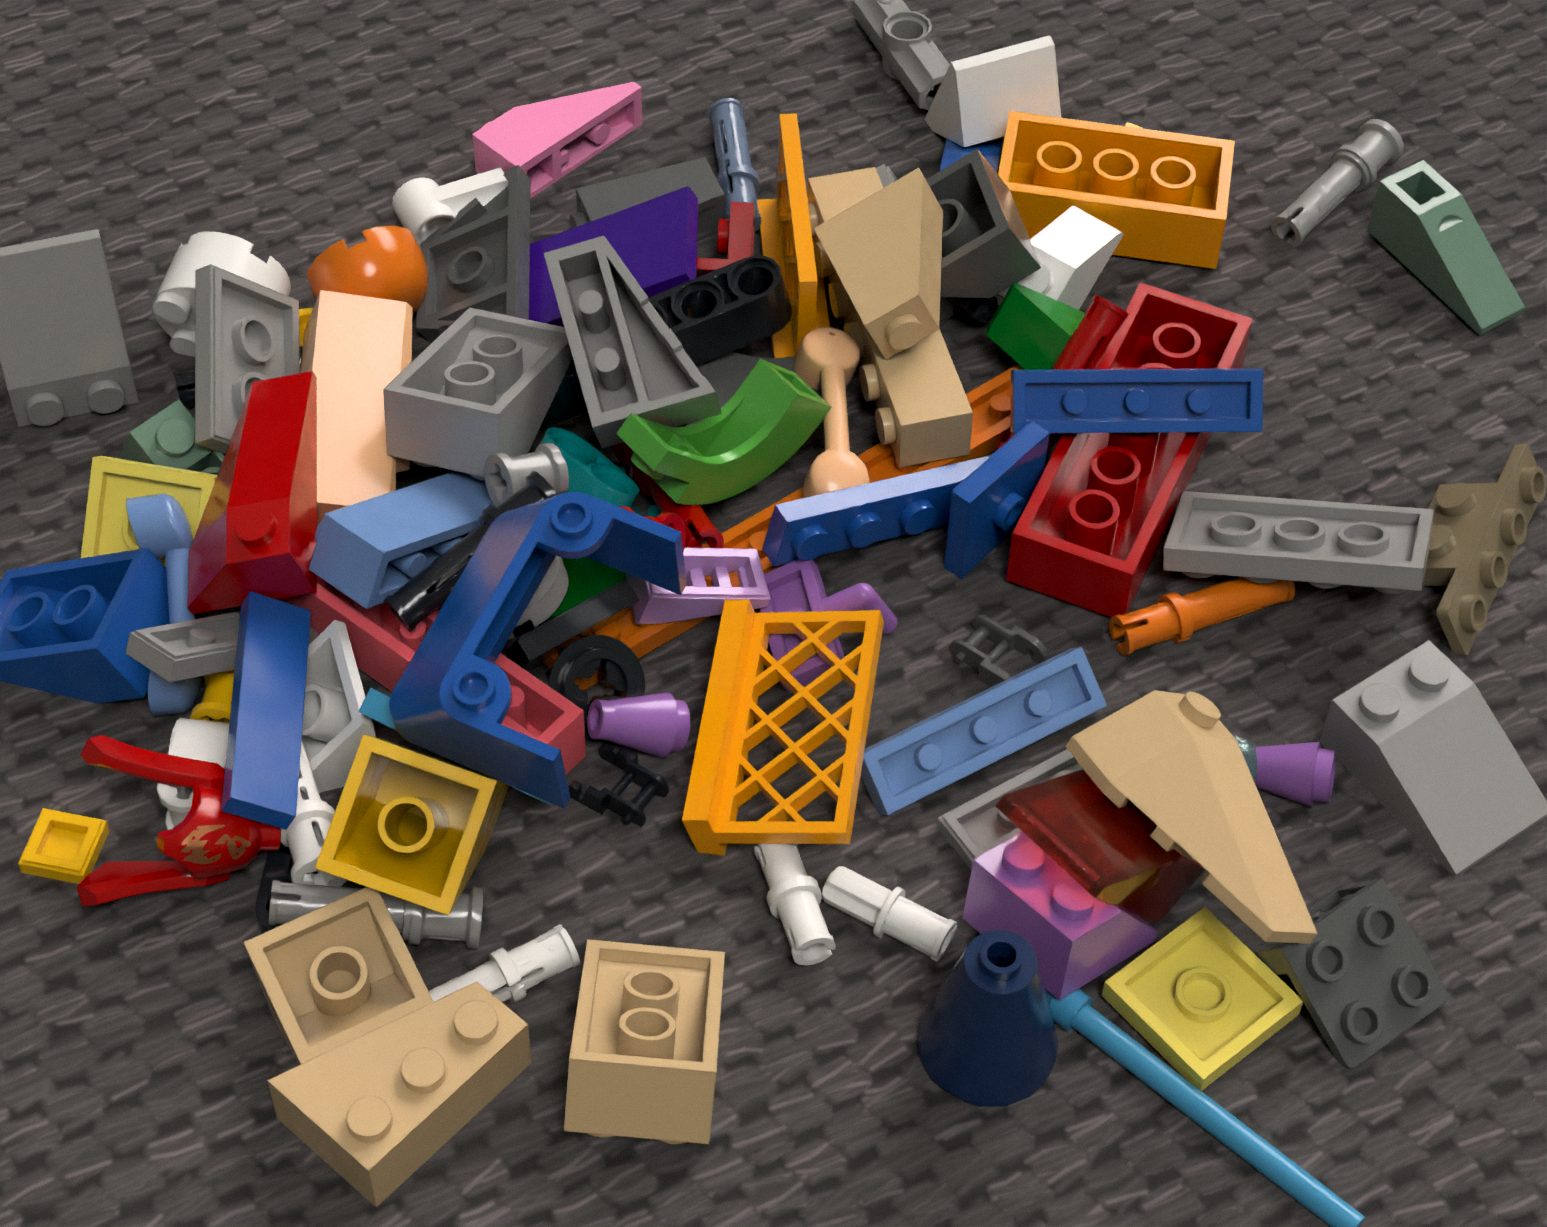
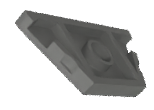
[416,165,531,342]

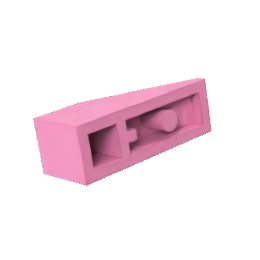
[472,82,642,199]

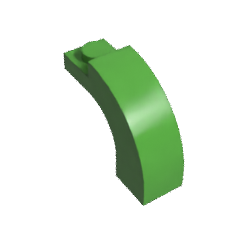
[616,359,832,505]

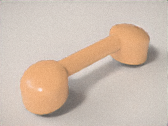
[793,327,870,498]

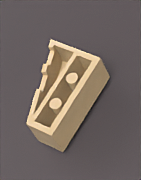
[267,982,532,1207]

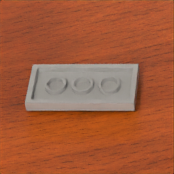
[1163,491,1434,594]

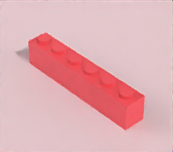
[277,576,586,775]

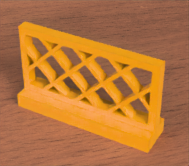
[757,113,830,358]
[682,599,884,856]

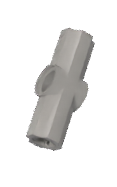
[852,0,950,111]

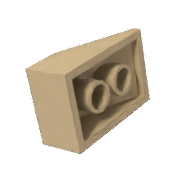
[564,939,725,1144]

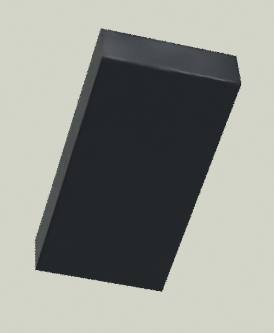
[505,580,639,670]

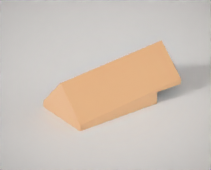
[300,290,413,527]

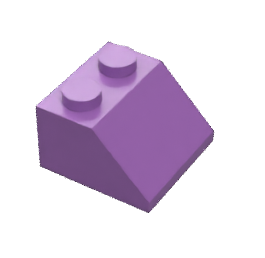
[962,831,1158,1001]

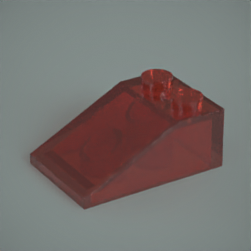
[995,769,1205,923]

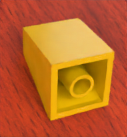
[315,734,509,915]

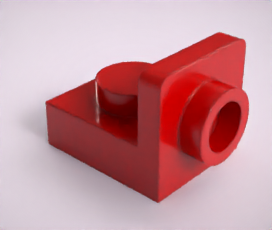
[696,202,756,278]

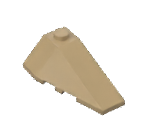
[1066,690,1318,944]

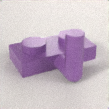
[760,559,897,693]

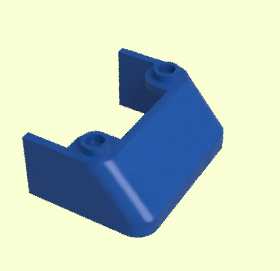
[389,492,687,808]

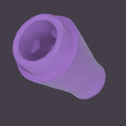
[587,692,690,758]
[1241,742,1337,807]

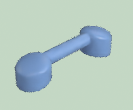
[126,493,202,716]

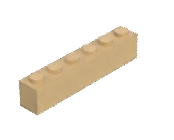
[808,167,973,468]

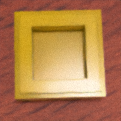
[18,808,110,884]

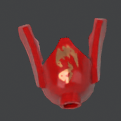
[76,735,281,907]

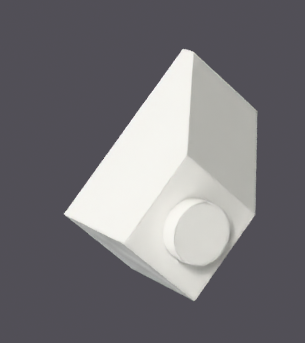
[998,206,1124,310]

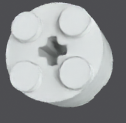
[153,232,291,357]

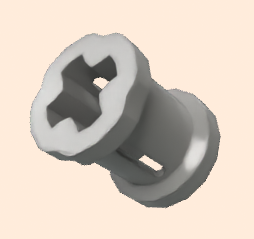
[485,443,569,507]

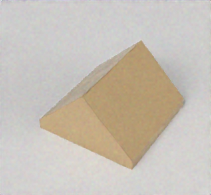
[243,887,434,1065]

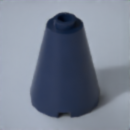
[917,930,1058,1107]

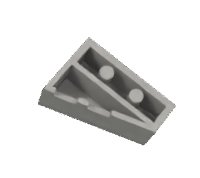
[544,236,722,448]

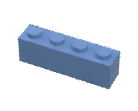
[308,471,496,609]

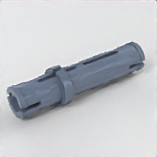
[709,98,762,232]

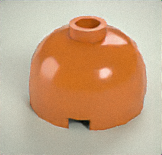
[307,225,429,317]

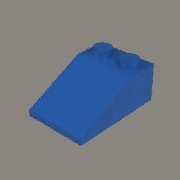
[0,548,170,703]

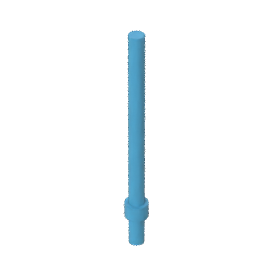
[1045,988,1366,1227]

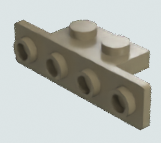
[1423,444,1547,655]

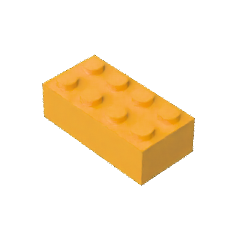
[998,111,1235,269]

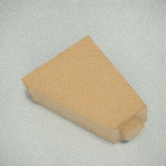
[814,168,943,360]

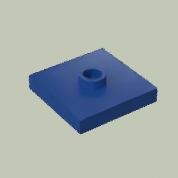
[944,421,1050,579]

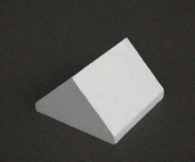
[924,35,1061,147]
[302,620,376,793]

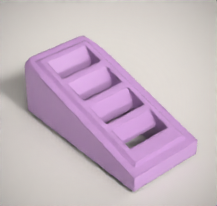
[626,548,771,624]

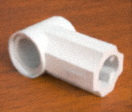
[392,167,508,246]

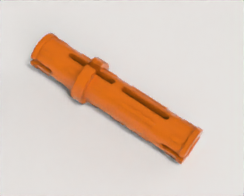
[1109,577,1295,656]

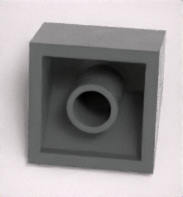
[926,149,1041,298]

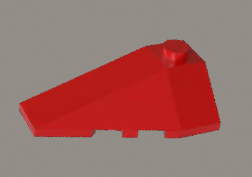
[187,371,317,614]

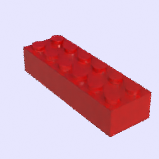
[1006,282,1253,617]

